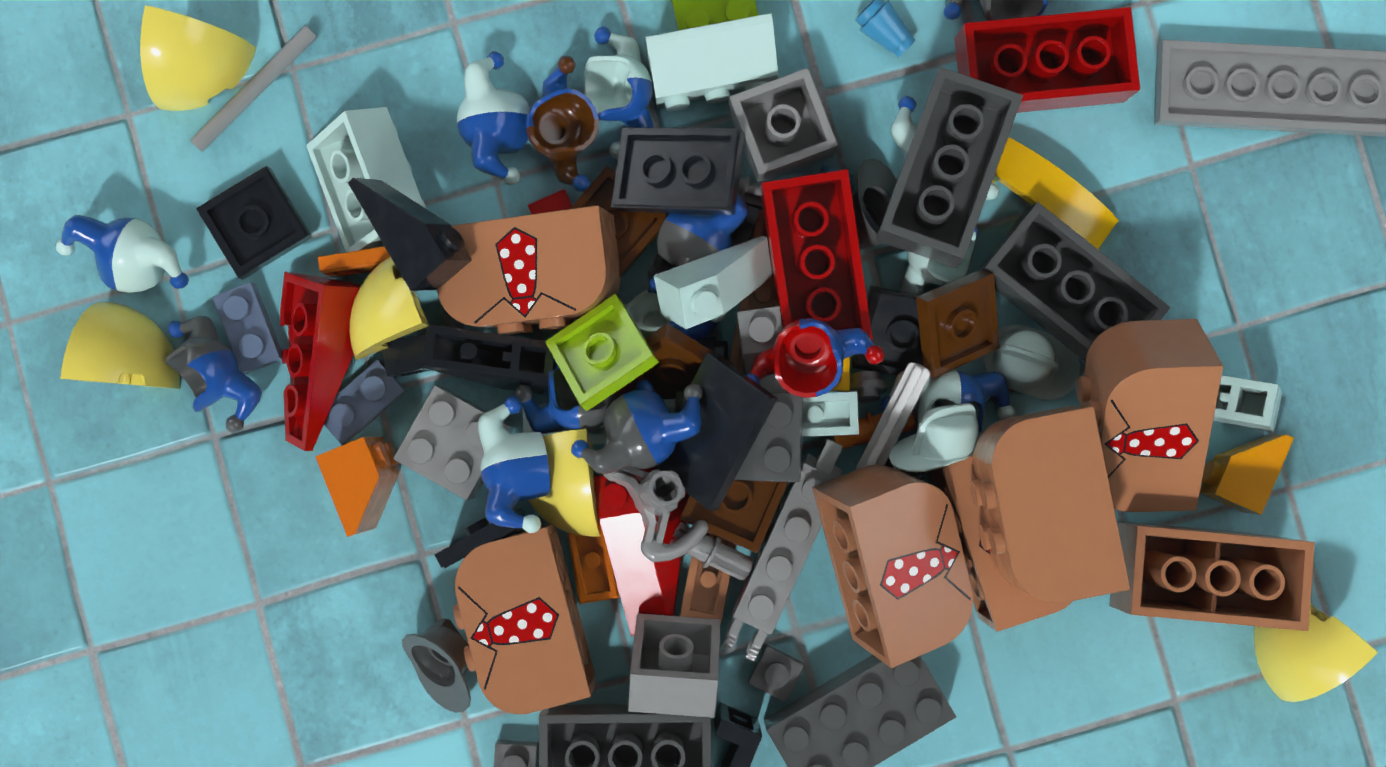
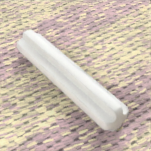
[856,362,931,470]

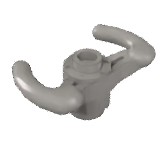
[603,466,709,562]

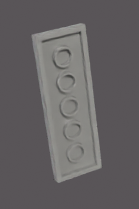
[1154,40,1386,137]

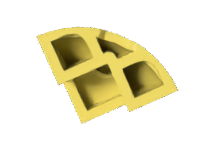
[140,5,256,111]
[349,257,429,360]
[60,301,180,389]
[528,429,601,537]
[1254,603,1378,702]

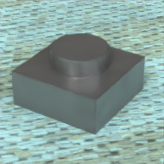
[748,644,804,703]
[494,740,539,767]

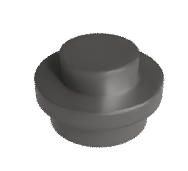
[849,371,887,403]

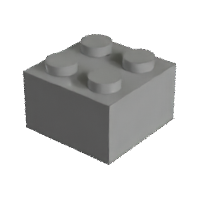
[728,68,838,184]
[393,385,515,500]
[628,613,720,718]

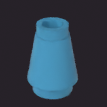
[855,0,915,57]

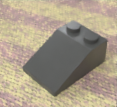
[675,391,803,482]

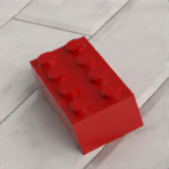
[954,7,1140,113]
[760,169,873,341]

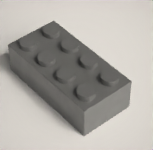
[876,67,1023,268]
[977,202,1171,362]
[763,655,956,767]
[539,704,711,767]

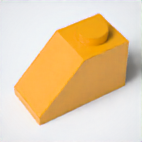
[1200,434,1294,515]

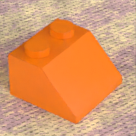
[315,437,399,537]

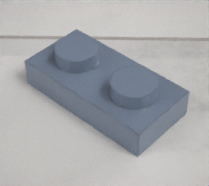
[212,282,282,374]
[324,360,407,445]

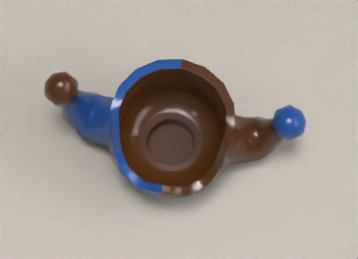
[525,56,599,192]

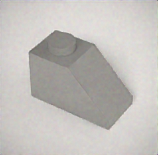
[736,306,789,393]

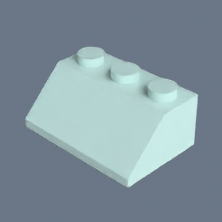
[645,13,778,111]
[306,107,426,252]

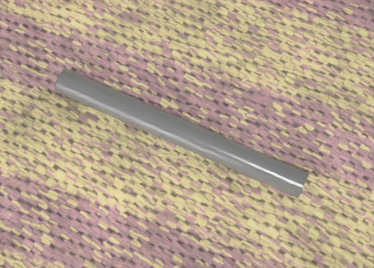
[190,25,317,152]

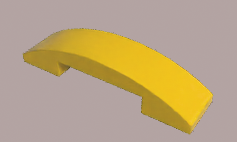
[992,137,1119,249]

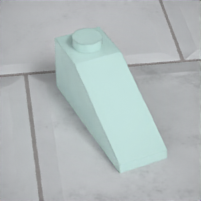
[654,236,773,329]
[1213,375,1282,432]

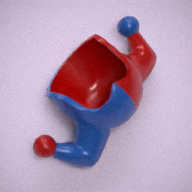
[746,318,885,398]

